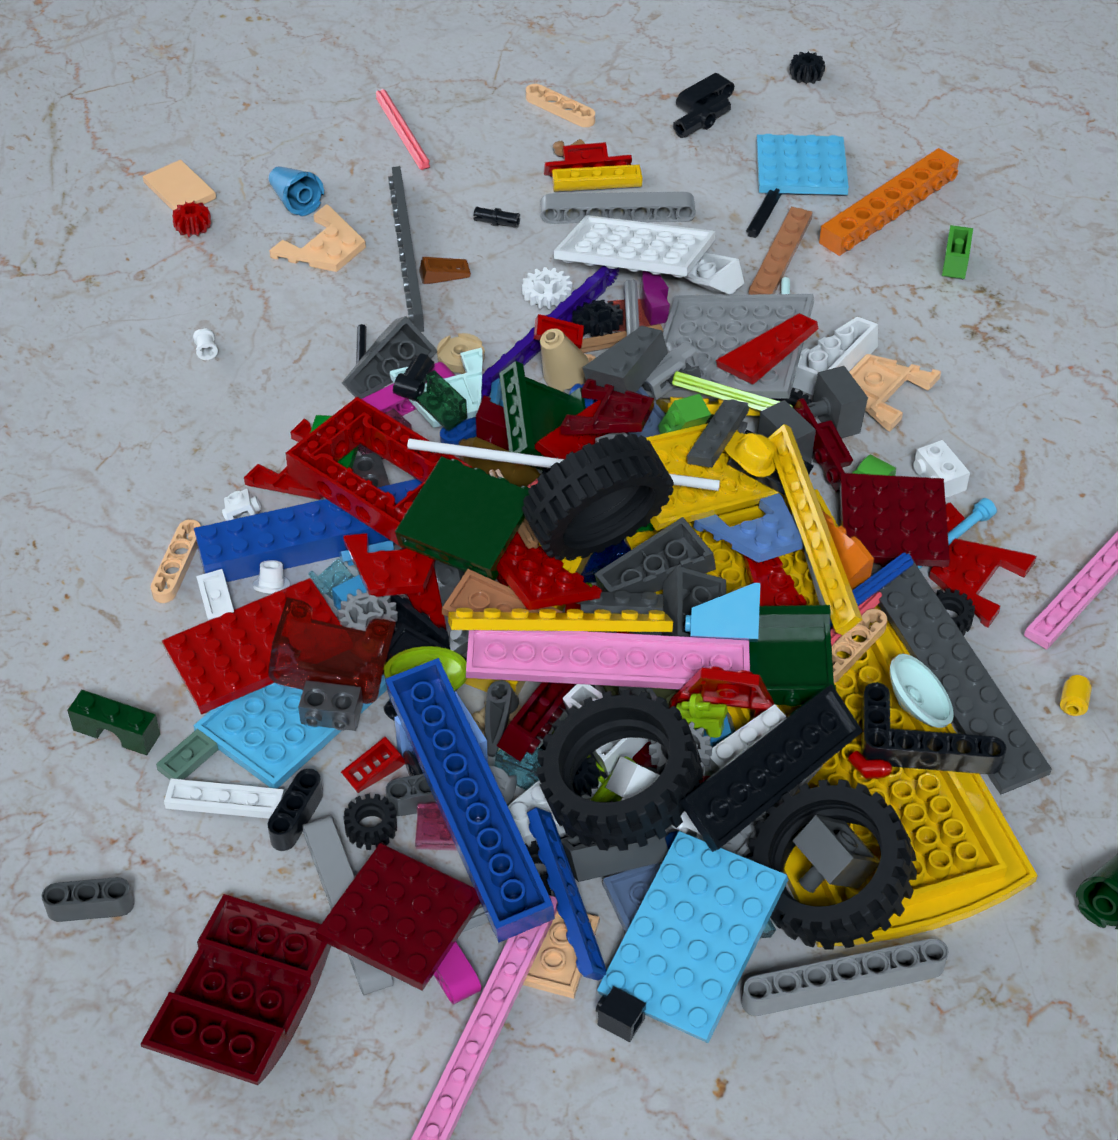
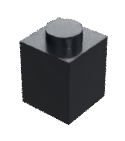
[595,986,646,1042]

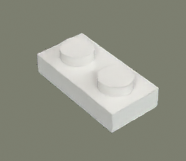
[196,569,234,621]

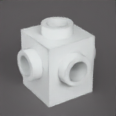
[222,488,262,521]

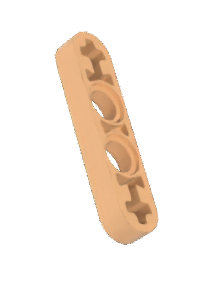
[526,84,595,127]
[151,520,201,603]
[831,609,887,684]

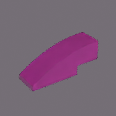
[640,271,670,325]

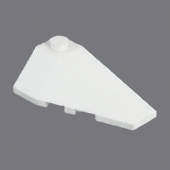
[684,253,744,295]

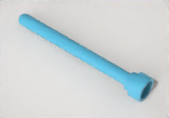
[917,498,997,569]

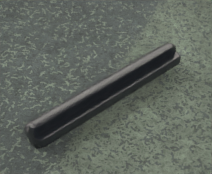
[746,188,782,238]

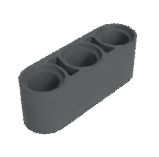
[386,774,439,816]
[41,877,134,922]

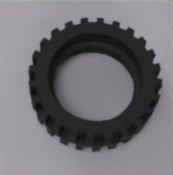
[522,434,674,560]
[536,690,703,851]
[746,779,917,950]

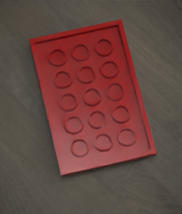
[162,578,354,714]

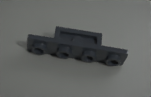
[382,595,450,649]

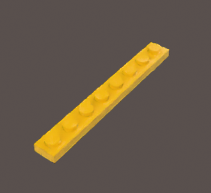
[448,608,673,632]

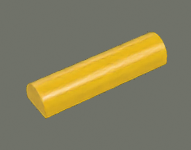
[552,165,642,192]

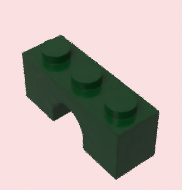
[67,689,161,756]

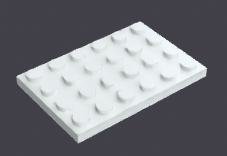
[554,215,715,278]

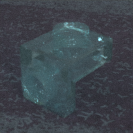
[308,558,354,600]

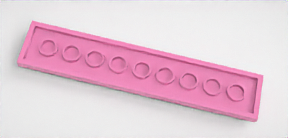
[466,630,750,689]

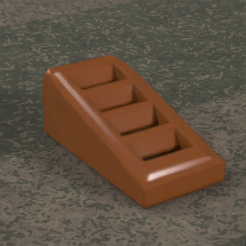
[419,257,471,284]

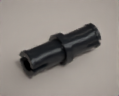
[473,206,520,228]

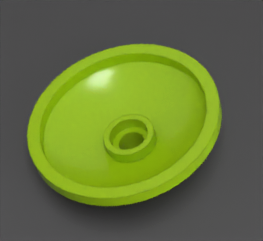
[384,646,467,692]

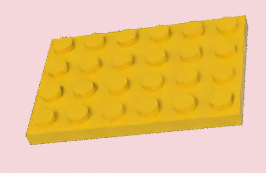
[646,423,781,531]

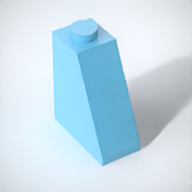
[685,583,760,642]

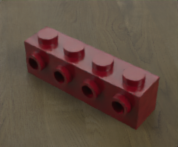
[497,682,576,762]

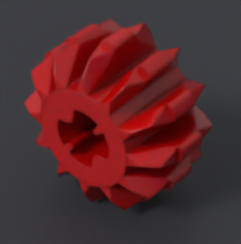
[172,200,211,237]

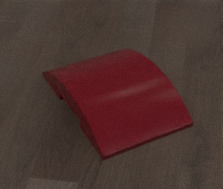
[140,894,331,1085]

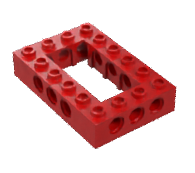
[285,397,472,548]

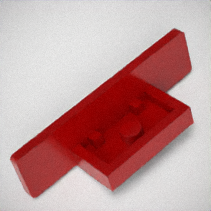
[544,142,632,177]

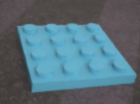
[756,134,849,195]

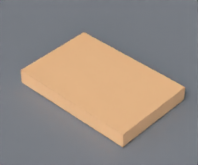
[143,159,216,210]
[523,911,600,999]

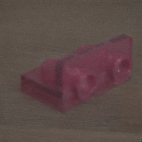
[415,802,457,850]

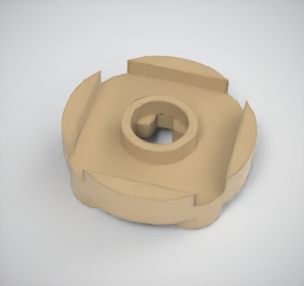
[437,333,485,374]

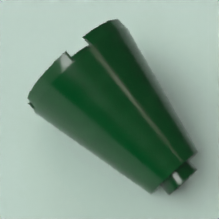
[1076,854,1118,929]

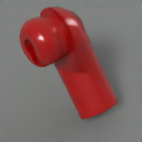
[848,751,892,779]

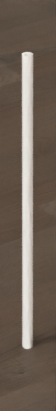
[407,438,720,491]

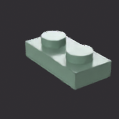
[156,729,218,780]

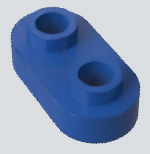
[440,417,477,445]

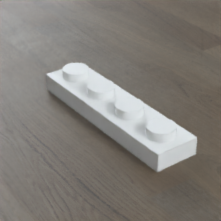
[164,779,284,819]

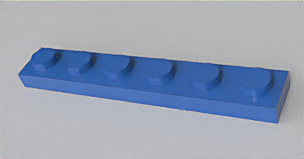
[527,807,607,981]

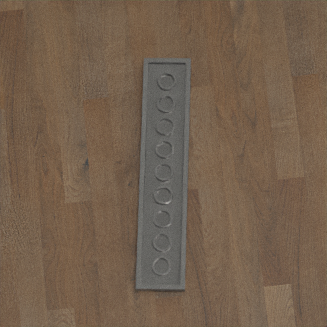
[871,562,1052,795]

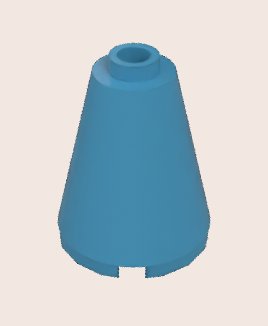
[269,166,324,216]

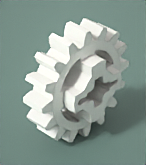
[522,267,572,309]

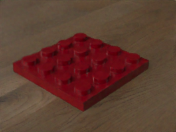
[840,473,950,567]
[316,843,481,991]

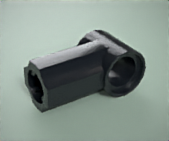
[393,353,435,402]

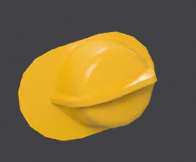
[724,433,776,477]

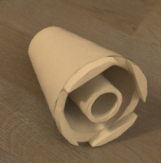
[540,329,589,392]

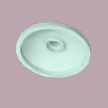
[890,654,954,728]

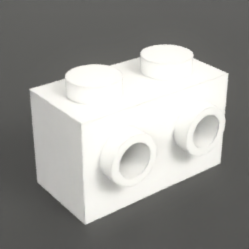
[913,440,970,498]

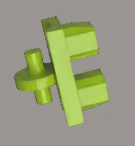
[676,693,728,738]

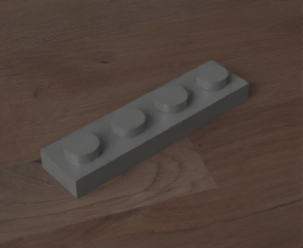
[687,399,749,467]

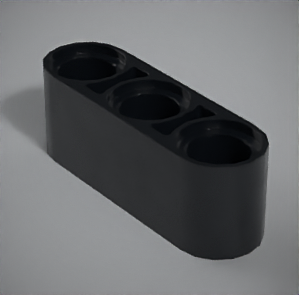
[676,73,735,113]
[267,769,323,851]

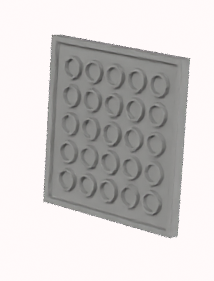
[660,294,814,399]

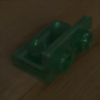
[417,370,467,431]

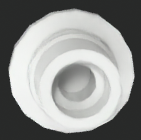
[253,560,290,594]

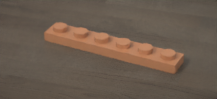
[749,206,813,295]

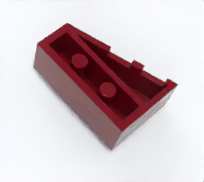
[476,395,509,451]

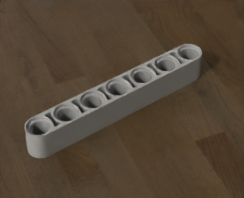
[540,192,696,224]
[302,816,393,995]
[742,938,949,1016]

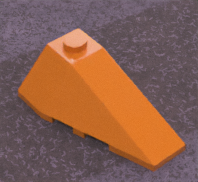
[822,511,874,590]

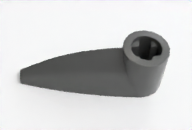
[485,680,519,757]

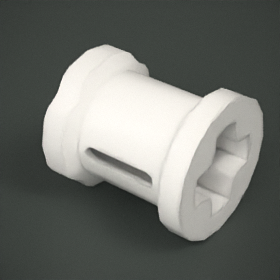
[193,328,218,360]

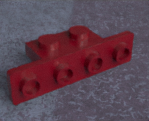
[794,398,853,492]

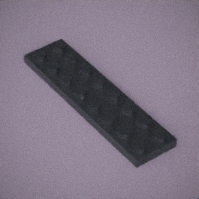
[679,684,863,852]

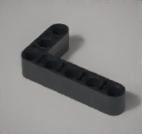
[861,682,1007,774]

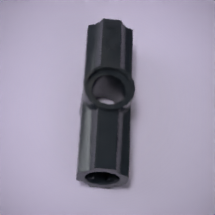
[673,94,731,138]

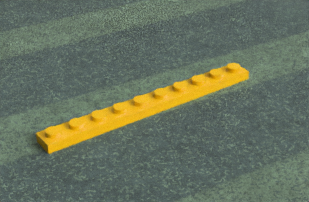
[768,424,863,635]

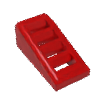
[341,737,405,793]

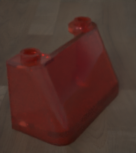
[268,597,396,704]

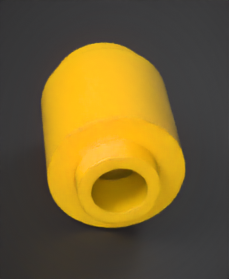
[1060,675,1092,716]

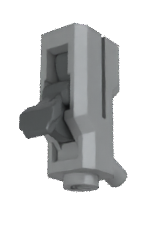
[641,341,701,401]

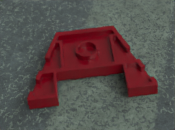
[561,379,654,435]

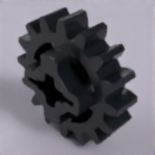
[572,300,624,337]

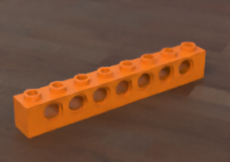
[819,148,959,256]

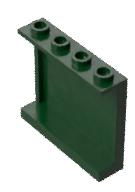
[499,361,586,471]
[395,456,530,581]
[730,605,836,707]

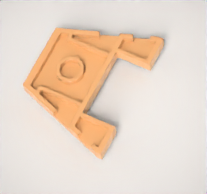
[269,204,366,272]
[849,354,941,432]

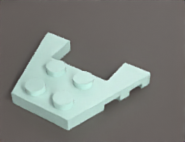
[390,348,483,428]

